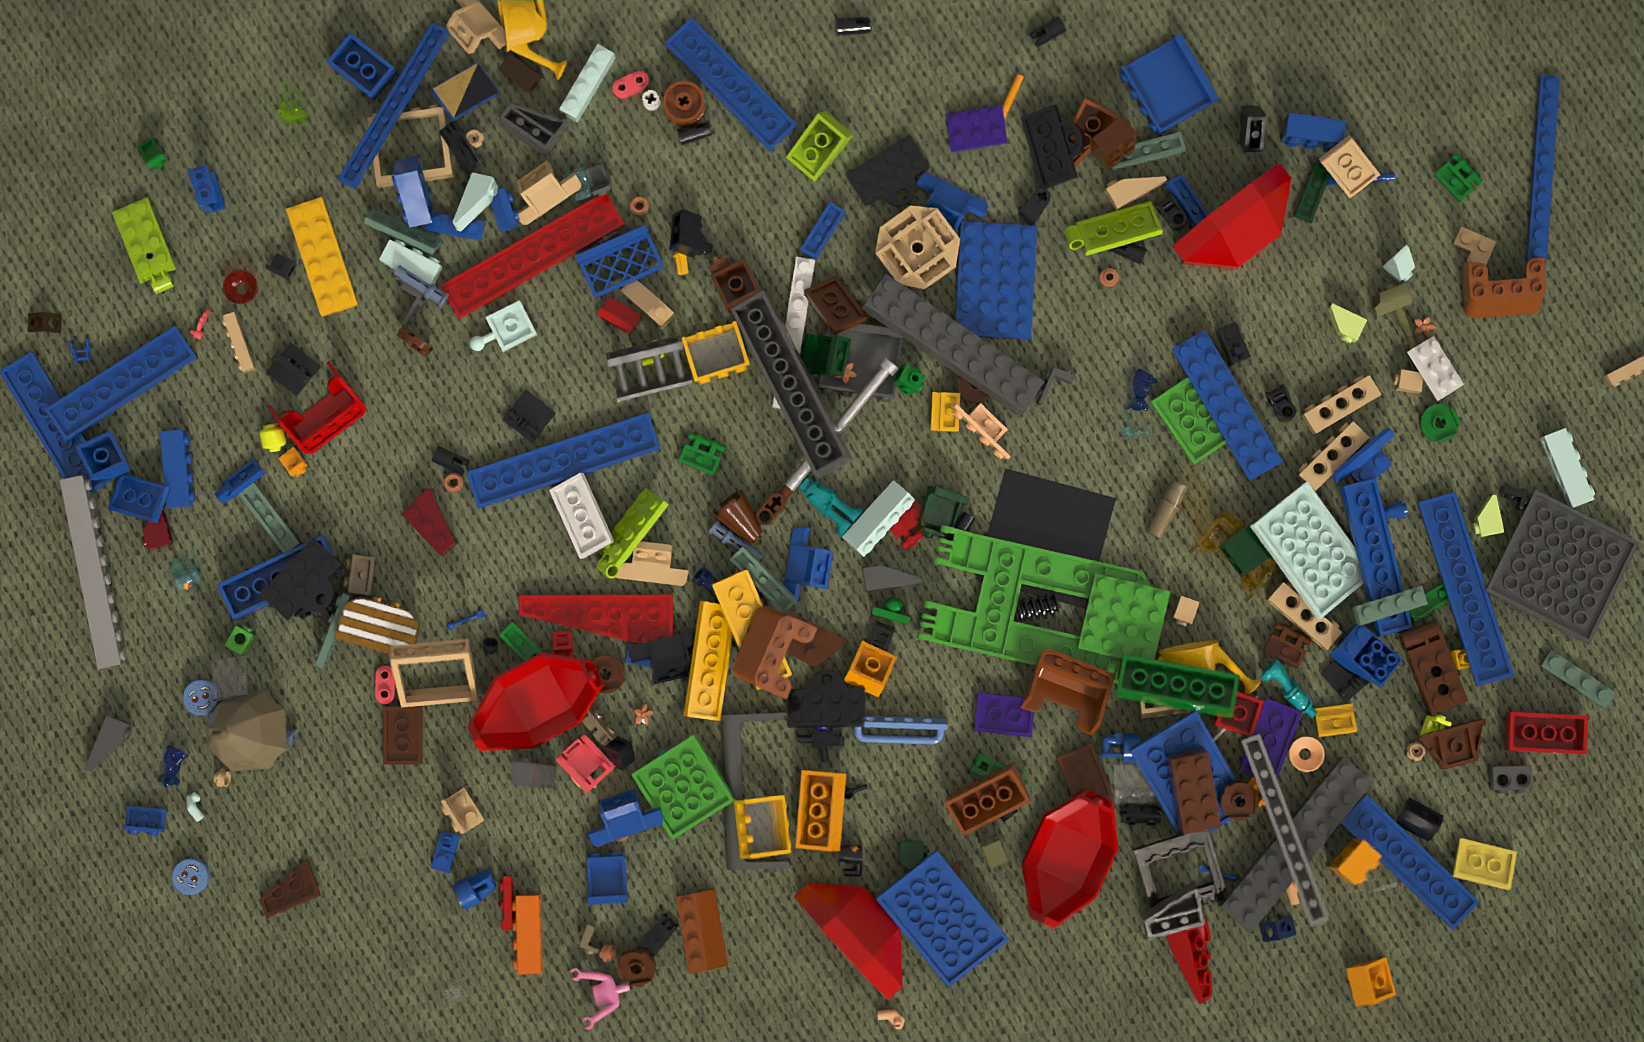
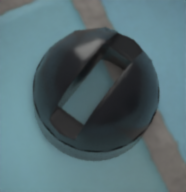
[482,638,498,654]

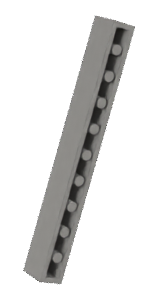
[60,475,126,669]
[1242,734,1330,926]

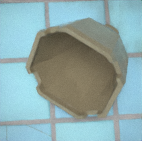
[206,691,287,771]

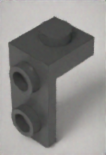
[585,163,611,197]
[400,282,427,328]
[1037,367,1075,405]

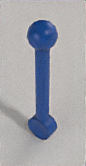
[447,610,485,630]
[1198,865,1237,882]

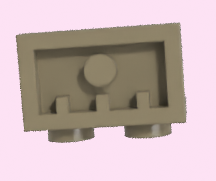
[341,554,375,596]

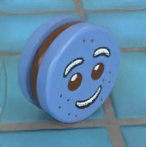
[183,680,221,715]
[172,858,210,895]

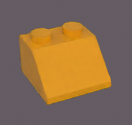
[844,641,897,697]
[1346,957,1396,1006]

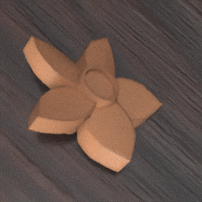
[709,255,729,272]
[1414,316,1437,337]
[834,363,857,385]
[633,702,654,725]

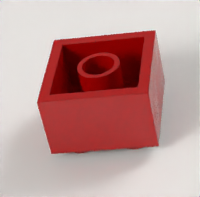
[1213,692,1264,738]

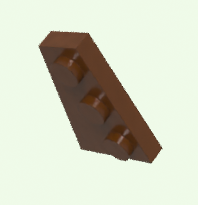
[260,859,321,918]

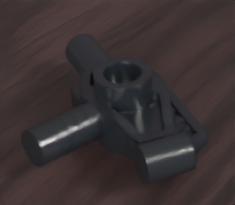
[797,730,845,762]

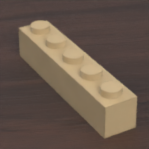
[222,312,256,373]
[1604,356,1644,387]

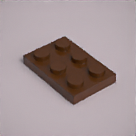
[804,276,867,335]
[383,706,423,765]
[1056,743,1114,799]

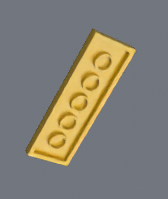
[286,197,358,317]
[711,569,792,690]
[683,601,733,721]

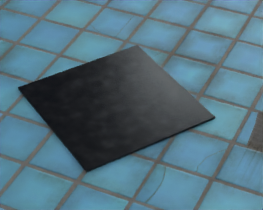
[976,468,1116,609]

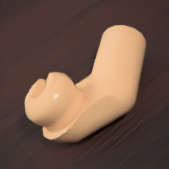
[1286,880,1300,906]
[877,1009,904,1029]

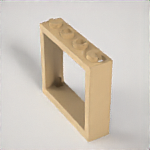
[367,105,454,188]
[390,639,478,707]

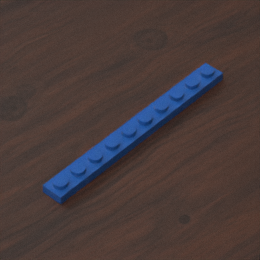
[338,23,450,190]
[1526,75,1560,265]

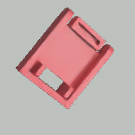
[556,734,616,793]

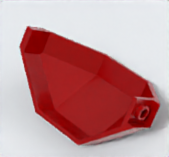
[1172,163,1292,270]
[467,652,604,751]
[1021,789,1119,929]
[794,882,903,1000]

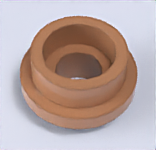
[630,196,649,215]
[1100,268,1119,287]
[444,473,463,492]
[599,944,616,963]

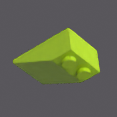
[786,110,854,182]

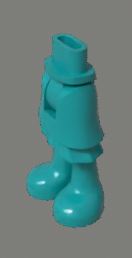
[799,476,865,538]
[1260,659,1317,718]

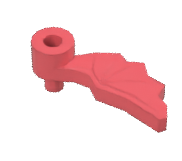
[190,309,211,340]

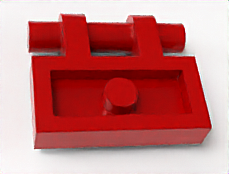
[890,501,923,550]

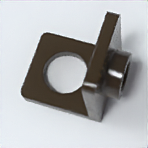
[28,312,62,333]

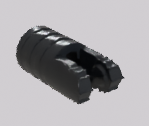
[836,17,872,36]
[1029,17,1066,47]
[677,122,713,146]
[1109,243,1147,264]
[431,446,470,475]

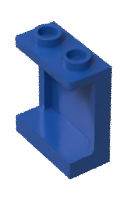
[188,165,226,214]
[586,852,628,905]

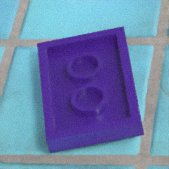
[946,105,1008,152]
[974,693,1034,737]

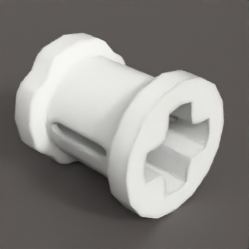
[642,90,660,111]

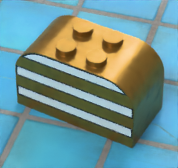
[335,596,420,655]

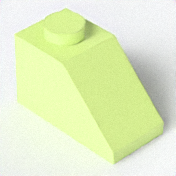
[1328,303,1367,343]
[1472,495,1504,538]

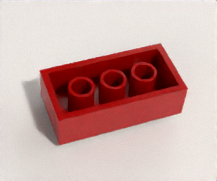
[1504,712,1588,754]

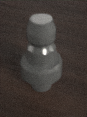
[598,230,618,245]

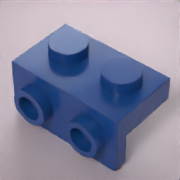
[491,187,520,232]
[122,806,167,836]

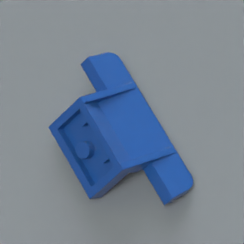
[917,173,988,233]
[1333,427,1395,484]
[784,528,833,603]
[588,789,663,846]

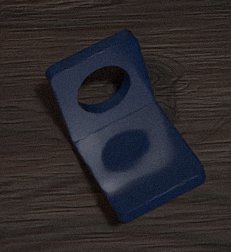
[1259,916,1296,942]

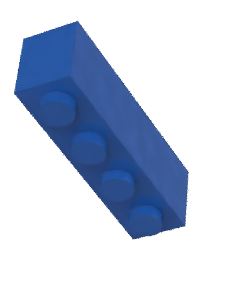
[160,429,196,509]

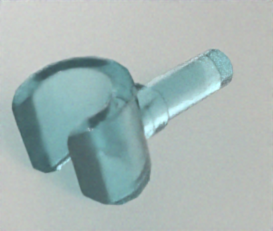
[1122,426,1150,439]

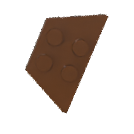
[785,610,848,667]
[1418,719,1486,770]

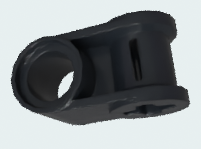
[1018,188,1051,225]
[1154,193,1187,231]
[1265,384,1296,423]

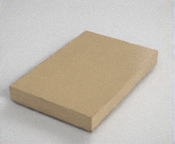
[1319,135,1380,198]

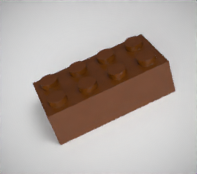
[1165,747,1221,835]

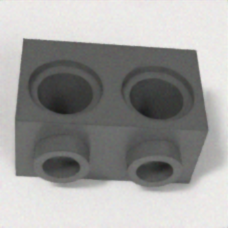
[1489,765,1533,794]

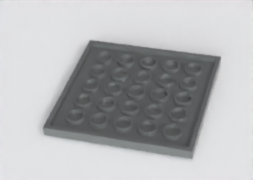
[1485,489,1639,645]

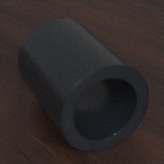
[955,512,976,532]

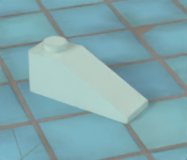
[453,172,498,232]
[1383,245,1415,283]

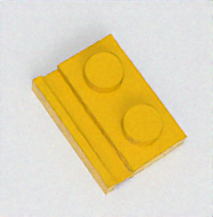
[931,392,960,432]
[1315,703,1357,737]

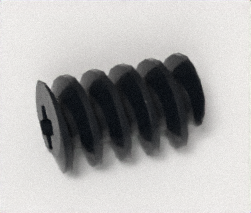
[1018,593,1059,623]

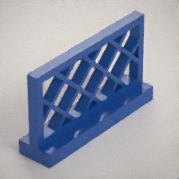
[576,225,664,299]

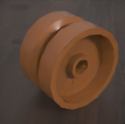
[663,81,706,127]

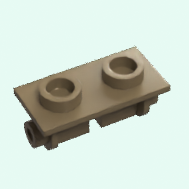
[582,707,617,746]

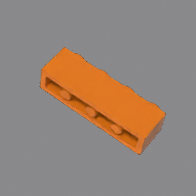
[512,894,543,974]

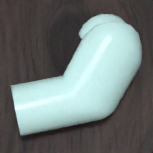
[186,792,204,822]

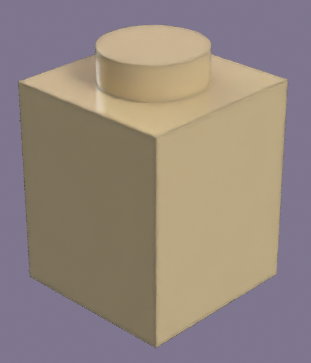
[1393,369,1423,394]
[1172,596,1199,627]

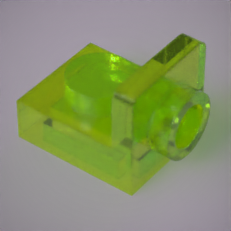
[278,101,308,123]

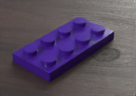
[1238,698,1302,779]

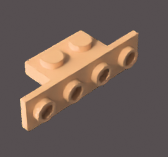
[950,403,1011,459]

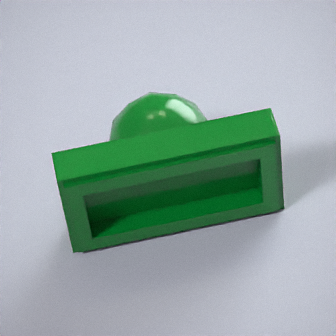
[137,137,166,169]
[872,597,911,625]

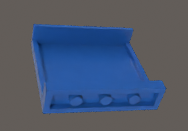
[1119,33,1219,135]

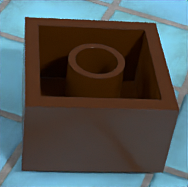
[1091,116,1137,170]
[710,258,761,314]

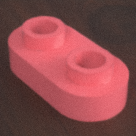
[613,71,649,99]
[375,665,396,704]

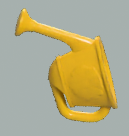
[498,0,567,80]
[1156,640,1261,695]

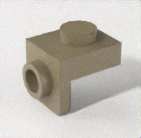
[579,924,600,955]

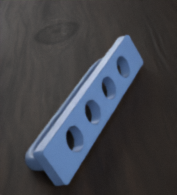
[854,715,948,745]

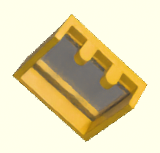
[681,321,750,385]
[734,795,791,859]

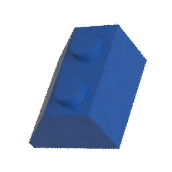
[75,431,129,480]

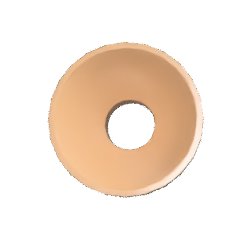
[1289,737,1324,772]

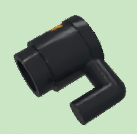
[839,845,862,877]

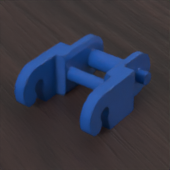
[70,337,92,364]

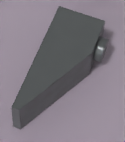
[863,562,923,591]
[84,715,132,771]

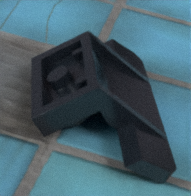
[629,631,696,684]

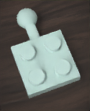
[470,300,537,352]

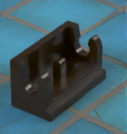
[498,53,544,92]

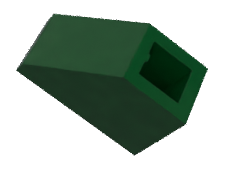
[900,841,927,871]

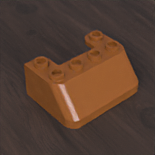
[1461,256,1546,318]
[732,606,818,699]
[1020,649,1113,735]

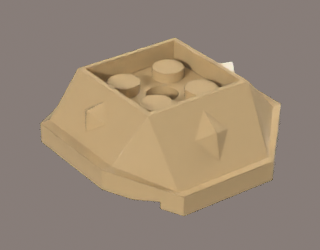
[875,205,960,290]

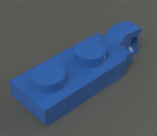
[214,459,265,504]

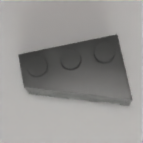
[499,103,568,157]
[510,757,557,789]
[1141,882,1205,939]

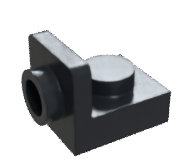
[1499,485,1529,510]

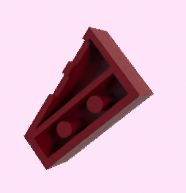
[401,488,457,557]

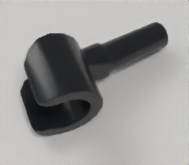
[844,784,868,800]

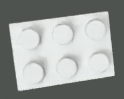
[1407,336,1464,401]

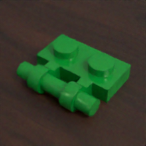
[1433,154,1483,203]
[678,432,726,476]

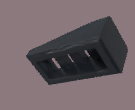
[869,622,895,651]

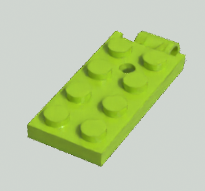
[112,198,177,294]
[1064,201,1163,256]
[597,488,669,578]

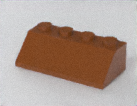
[944,762,1031,836]
[676,889,728,974]

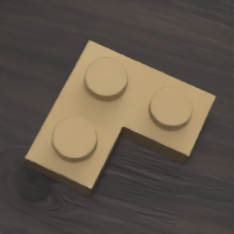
[1453,227,1496,266]

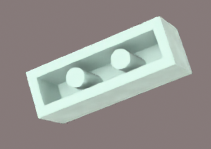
[379,239,443,284]

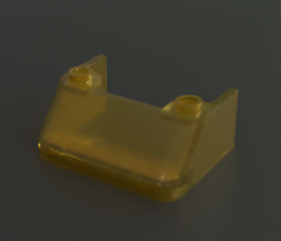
[1189,511,1278,602]

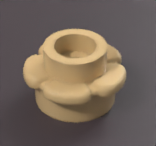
[465,129,484,148]
[1407,742,1426,761]
[214,768,231,787]

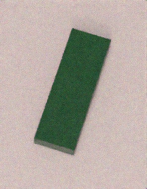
[1293,163,1331,224]

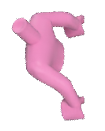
[570,968,630,1030]

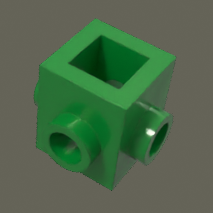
[891,364,925,395]

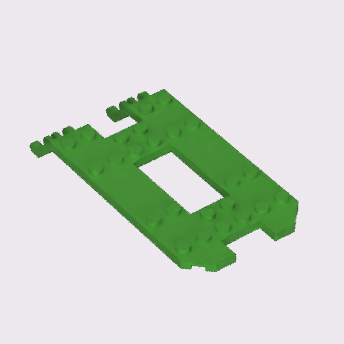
[916,525,1152,684]

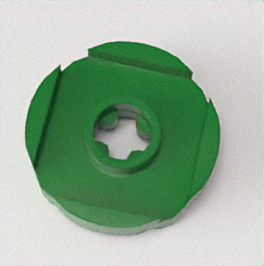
[1420,404,1459,443]

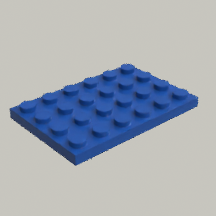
[955,221,1037,340]
[1129,711,1244,834]
[876,849,1009,988]

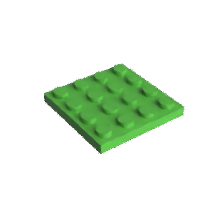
[1150,377,1226,466]
[1077,573,1170,660]
[631,734,736,840]

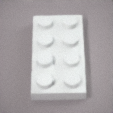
[549,473,614,559]

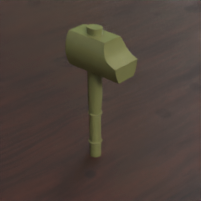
[1371,283,1417,350]

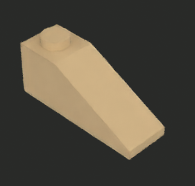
[1105,176,1167,211]
[620,280,675,329]

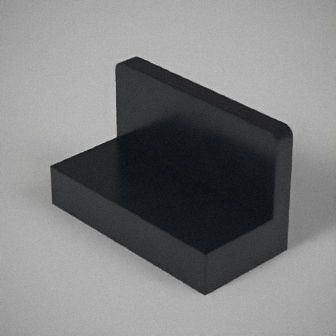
[1396,797,1443,841]

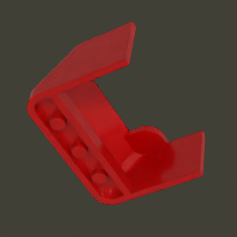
[268,361,366,454]

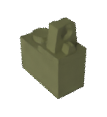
[977,824,1009,869]

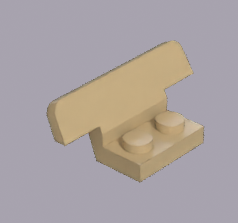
[445,0,506,54]
[516,161,582,225]
[616,541,689,586]

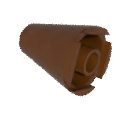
[712,489,763,544]

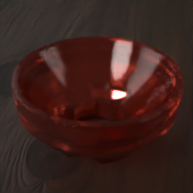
[223,269,258,304]

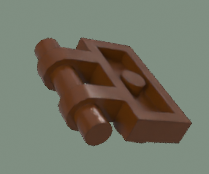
[1263,622,1312,668]

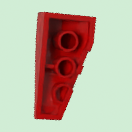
[1167,916,1212,1004]

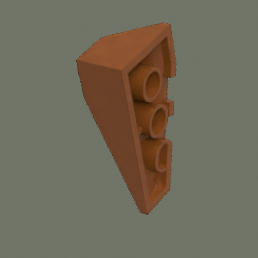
[1071,96,1119,167]

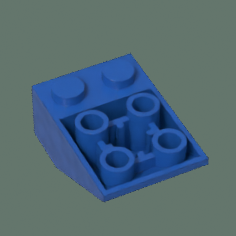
[1329,623,1403,687]

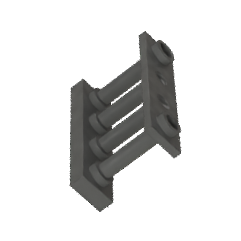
[606,335,692,402]

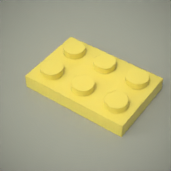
[1452,838,1517,890]

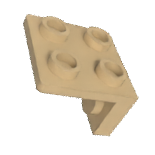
[440,787,485,834]

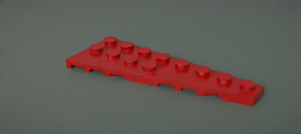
[519,595,673,644]

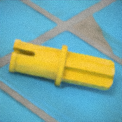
[673,251,689,275]

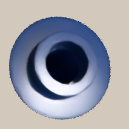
[1384,500,1408,519]

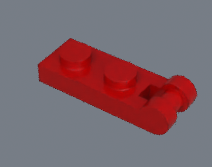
[500,875,514,931]

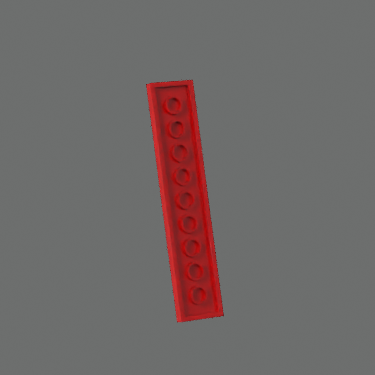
[440,194,625,320]

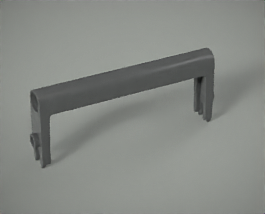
[722,709,793,873]

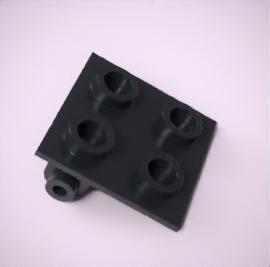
[502,390,556,443]
[1321,660,1370,703]

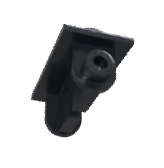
[1121,804,1162,826]

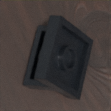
[267,342,321,396]

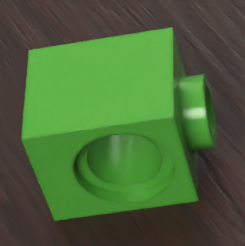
[224,624,256,655]

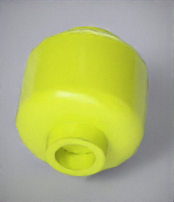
[259,423,286,452]

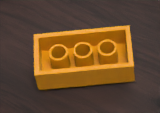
[795,770,846,851]

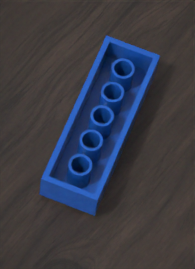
[217,535,342,620]

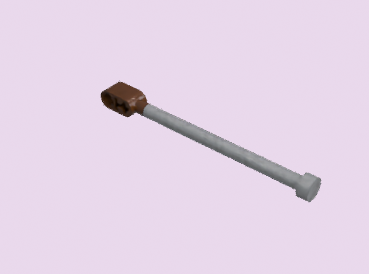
[756,357,899,526]

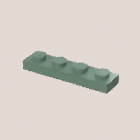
[1111,132,1186,171]
[364,209,442,255]
[239,483,301,553]
[729,545,798,613]
[1352,586,1427,626]
[315,593,354,668]
[1540,650,1616,709]

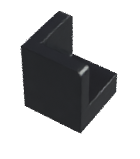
[265,254,297,280]
[605,736,635,771]

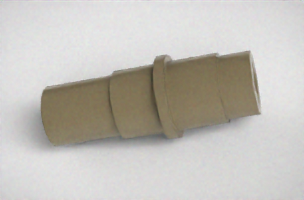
[1146,480,1187,539]

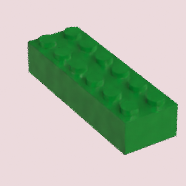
[1116,654,1240,718]

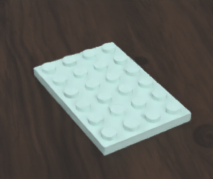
[1250,482,1363,620]

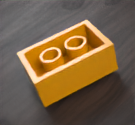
[1328,838,1381,885]

